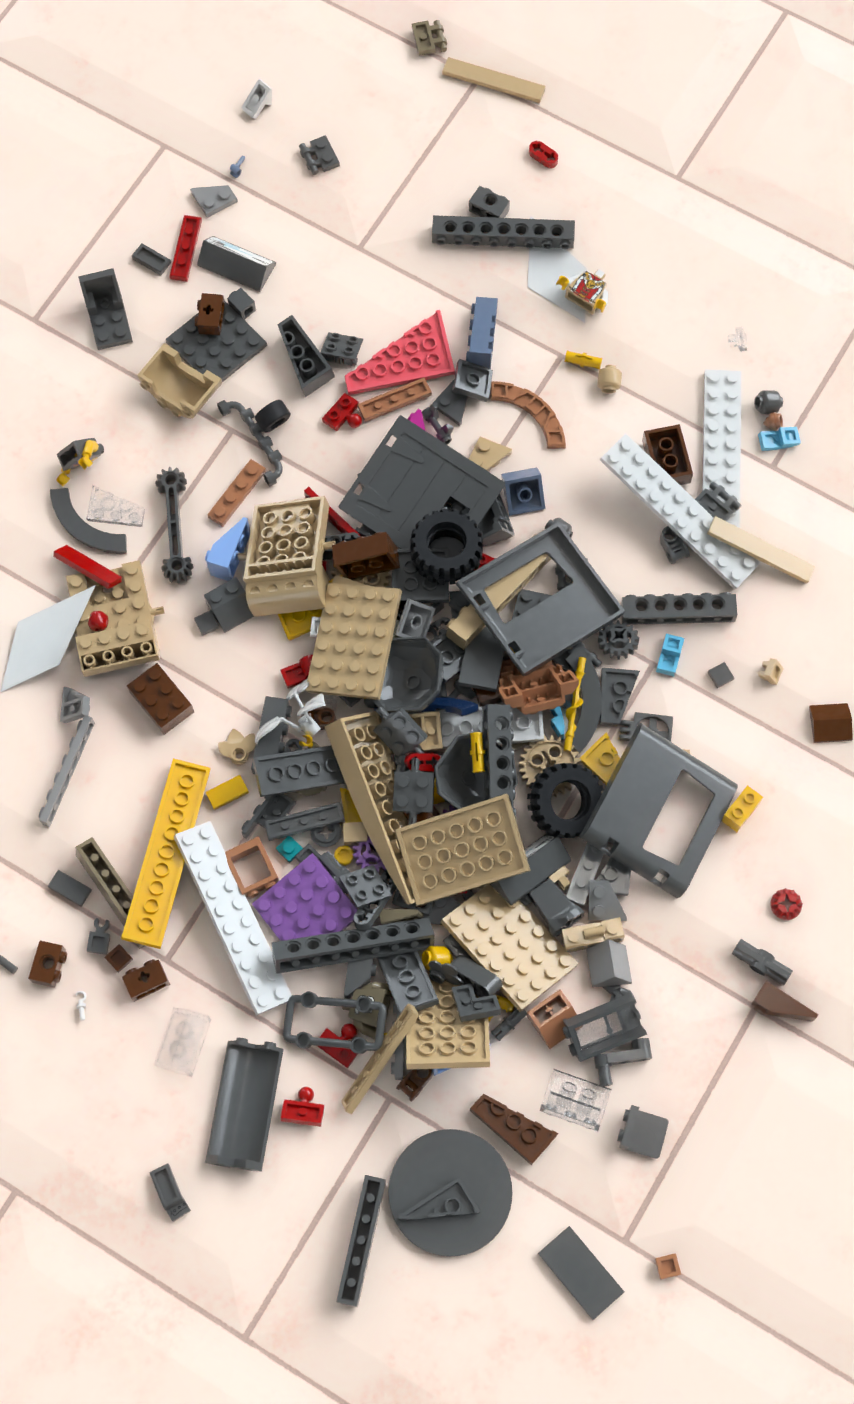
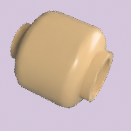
[597,365,622,393]

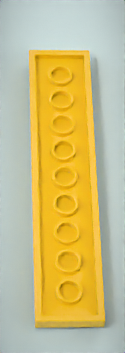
[121,758,211,949]

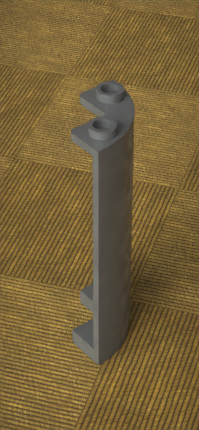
[205,1037,284,1172]

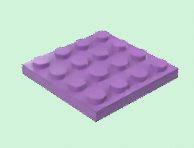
[252,853,358,941]

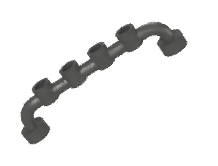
[217,400,283,487]

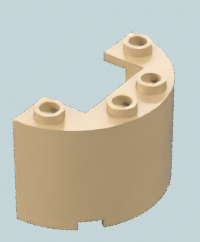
[137,343,222,419]

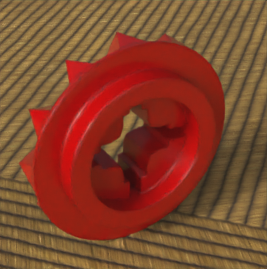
[770,888,803,920]

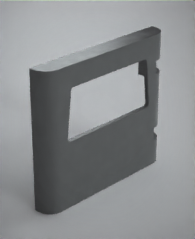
[456,522,625,677]
[579,723,738,898]

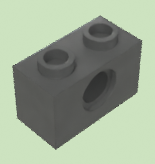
[469,185,510,218]

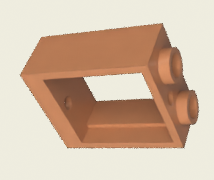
[225,836,279,899]

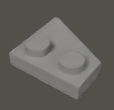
[190,185,238,218]

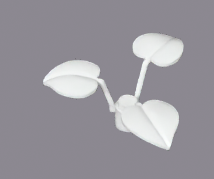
[255,678,326,745]

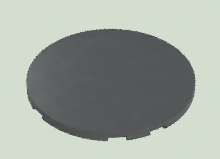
[388,1129,513,1257]

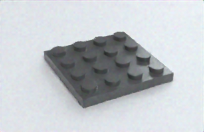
[166,300,267,382]

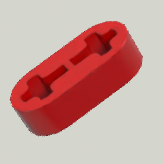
[529,141,558,168]
[404,753,441,771]

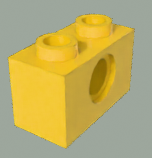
[722,785,763,832]

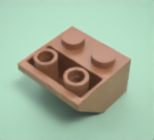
[526,989,583,1049]

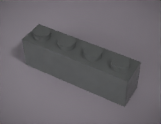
[251,696,292,774]

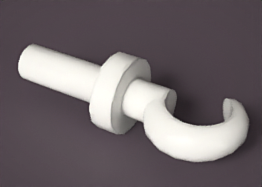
[75,991,87,1021]

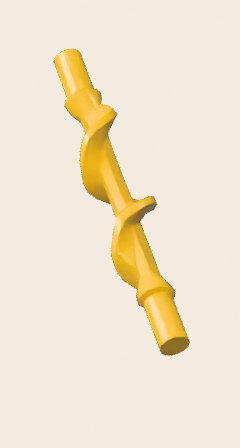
[563,657,586,752]

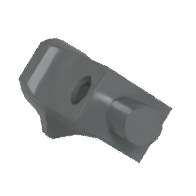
[529,878,584,938]

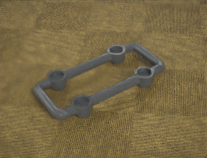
[283,991,387,1054]

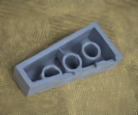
[466,297,498,369]

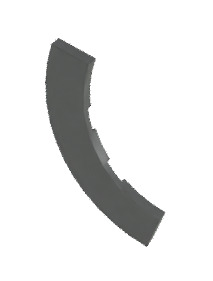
[50,488,127,554]
[565,646,602,754]

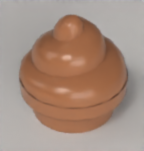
[763,412,783,431]

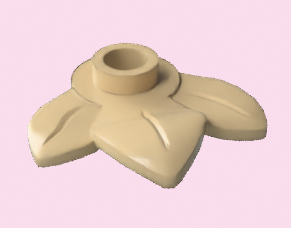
[218,729,256,765]

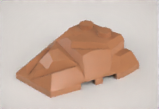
[499,659,579,715]

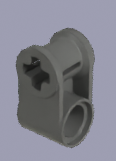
[660,526,690,564]

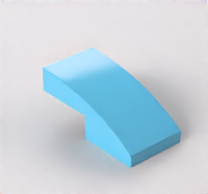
[758,427,801,451]
[656,633,685,677]
[550,706,565,740]

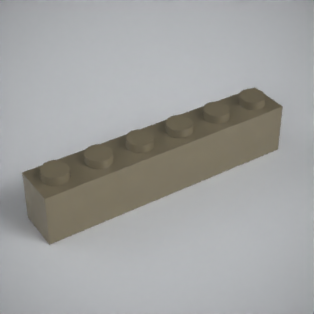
[75,837,145,949]

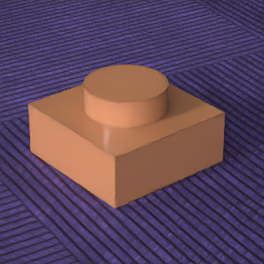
[655,1253,681,1280]

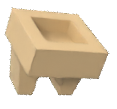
[758,658,784,685]
[548,866,571,891]

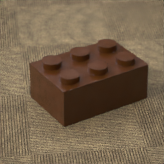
[642,424,693,485]
[332,532,400,580]
[127,663,194,735]

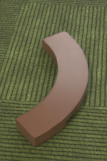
[490,381,566,449]

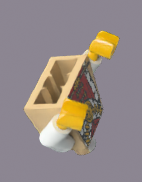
[556,269,608,315]

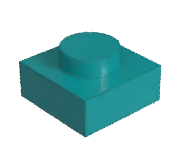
[275,836,303,863]

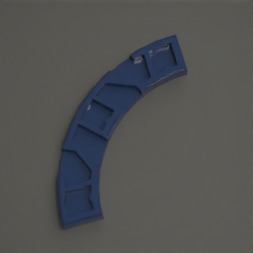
[374,698,479,718]

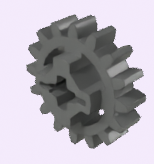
[598,620,639,660]

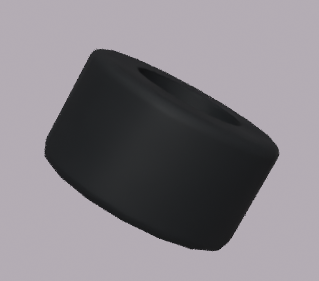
[255,400,291,432]

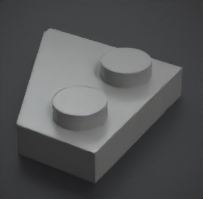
[60,686,90,723]
[588,880,627,921]

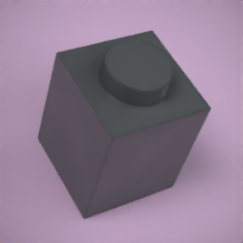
[227,287,256,320]

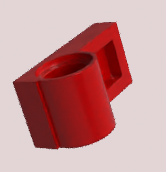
[280,654,313,688]

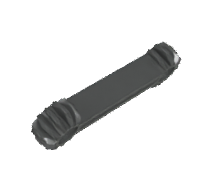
[155,466,194,584]

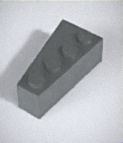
[277,315,335,397]

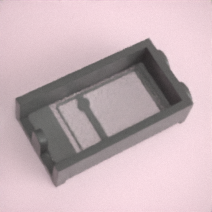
[562,992,647,1062]

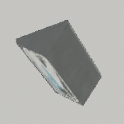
[197,236,276,292]
[490,834,571,906]

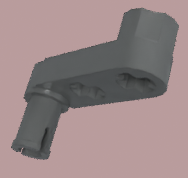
[594,1038,652,1087]

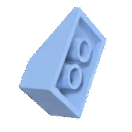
[205,517,251,581]

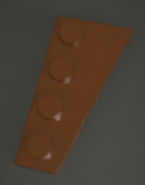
[469,1094,559,1165]

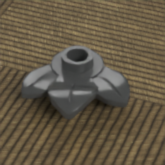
[428,960,464,985]

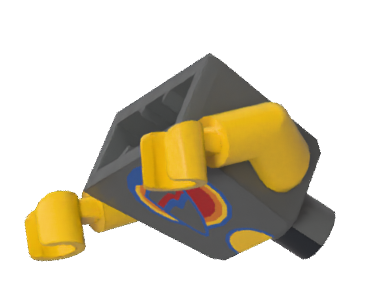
[56,438,104,486]

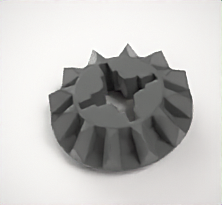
[310,823,342,848]

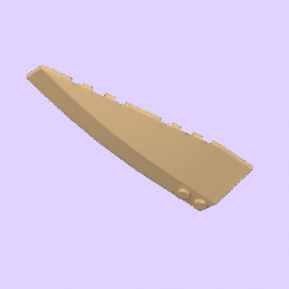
[325,711,416,905]

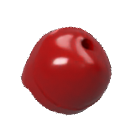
[88,611,109,632]

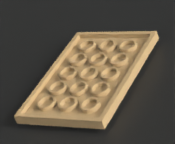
[305,583,402,700]
[395,794,530,906]
[441,884,578,1012]
[406,972,490,1069]

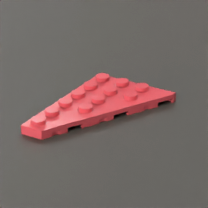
[345,310,455,395]

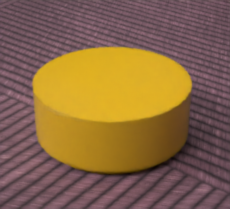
[334,845,354,866]

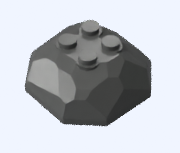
[371,636,443,713]
[434,732,518,809]

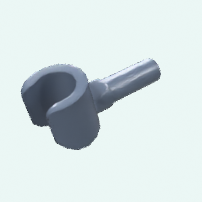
[230,155,245,178]

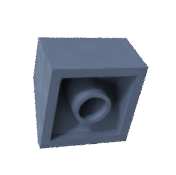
[501,467,546,516]

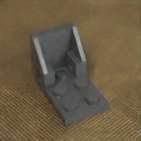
[78,268,133,350]

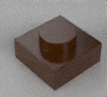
[104,944,133,973]

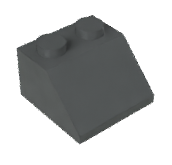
[204,577,254,633]

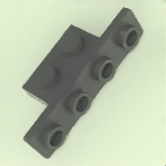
[241,794,296,839]

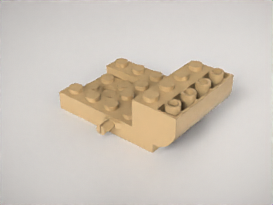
[238,496,336,617]
[66,560,165,677]

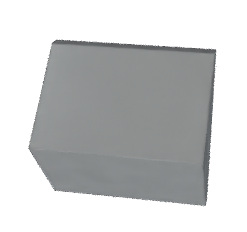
[395,599,436,637]
[586,939,632,987]

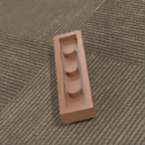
[358,378,432,422]
[207,459,266,527]

